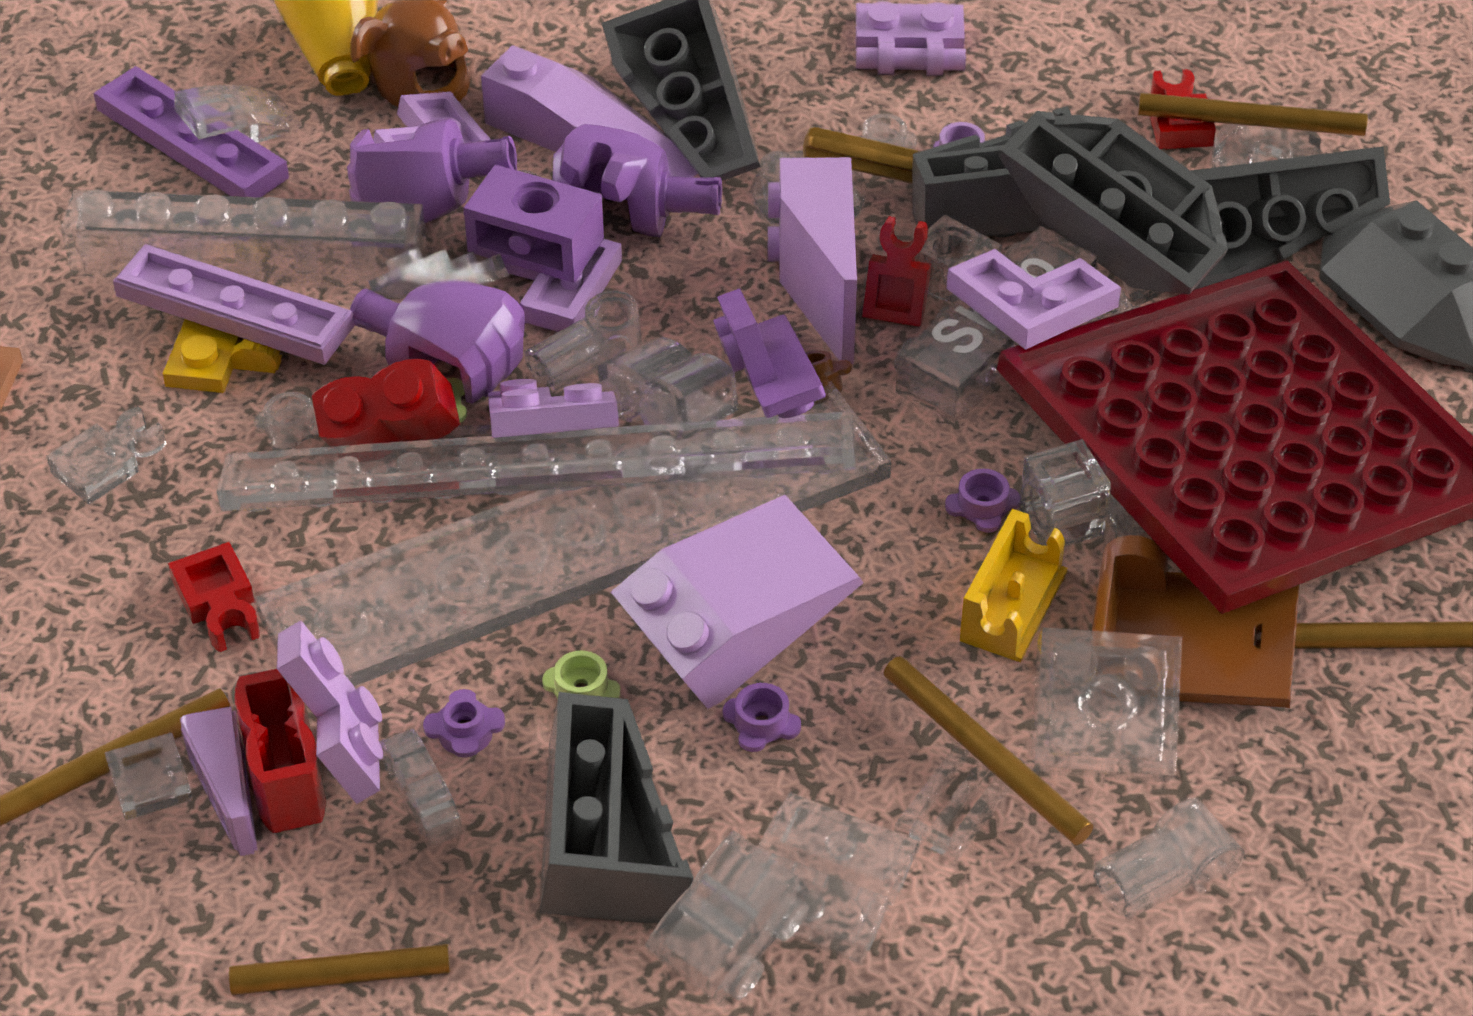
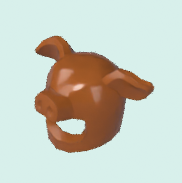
[350,0,470,107]

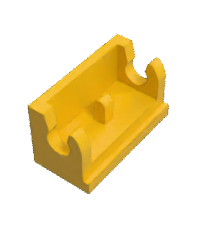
[959,509,1068,663]

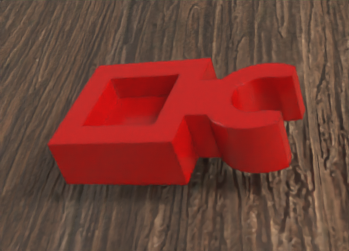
[1149,69,1216,149]
[862,216,931,327]
[168,541,260,652]

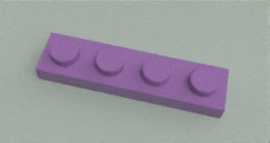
[94,66,289,206]

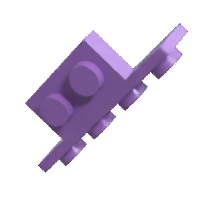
[713,288,826,418]

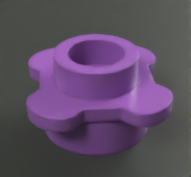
[945,469,1021,532]
[723,683,801,752]
[423,689,505,758]

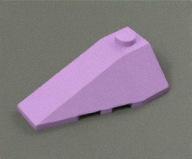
[481,45,697,178]

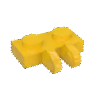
[162,319,282,393]

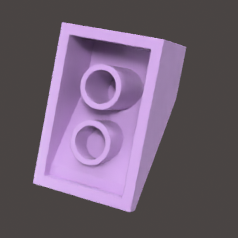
[767,158,857,364]
[611,495,863,709]

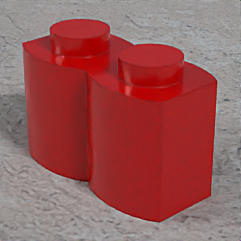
[311,359,460,459]
[234,668,326,834]

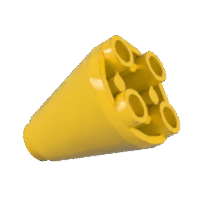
[274,0,378,96]

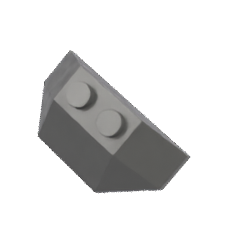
[999,111,1228,294]
[1319,200,1473,373]

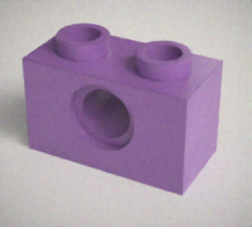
[464,164,604,283]

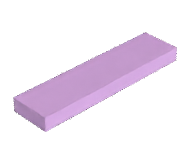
[113,244,354,365]

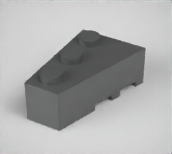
[912,106,1072,244]
[539,692,694,923]

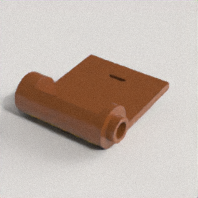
[1086,535,1300,708]

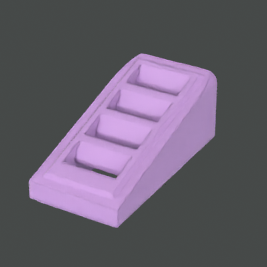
[180,707,257,856]

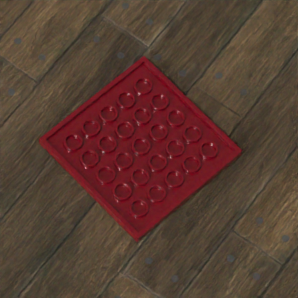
[996,260,1473,614]

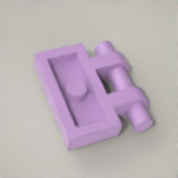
[856,1,966,76]

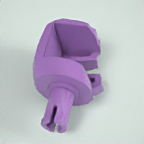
[347,118,517,235]
[553,124,722,237]
[350,280,525,404]

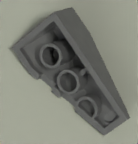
[602,0,761,181]
[1190,146,1390,289]

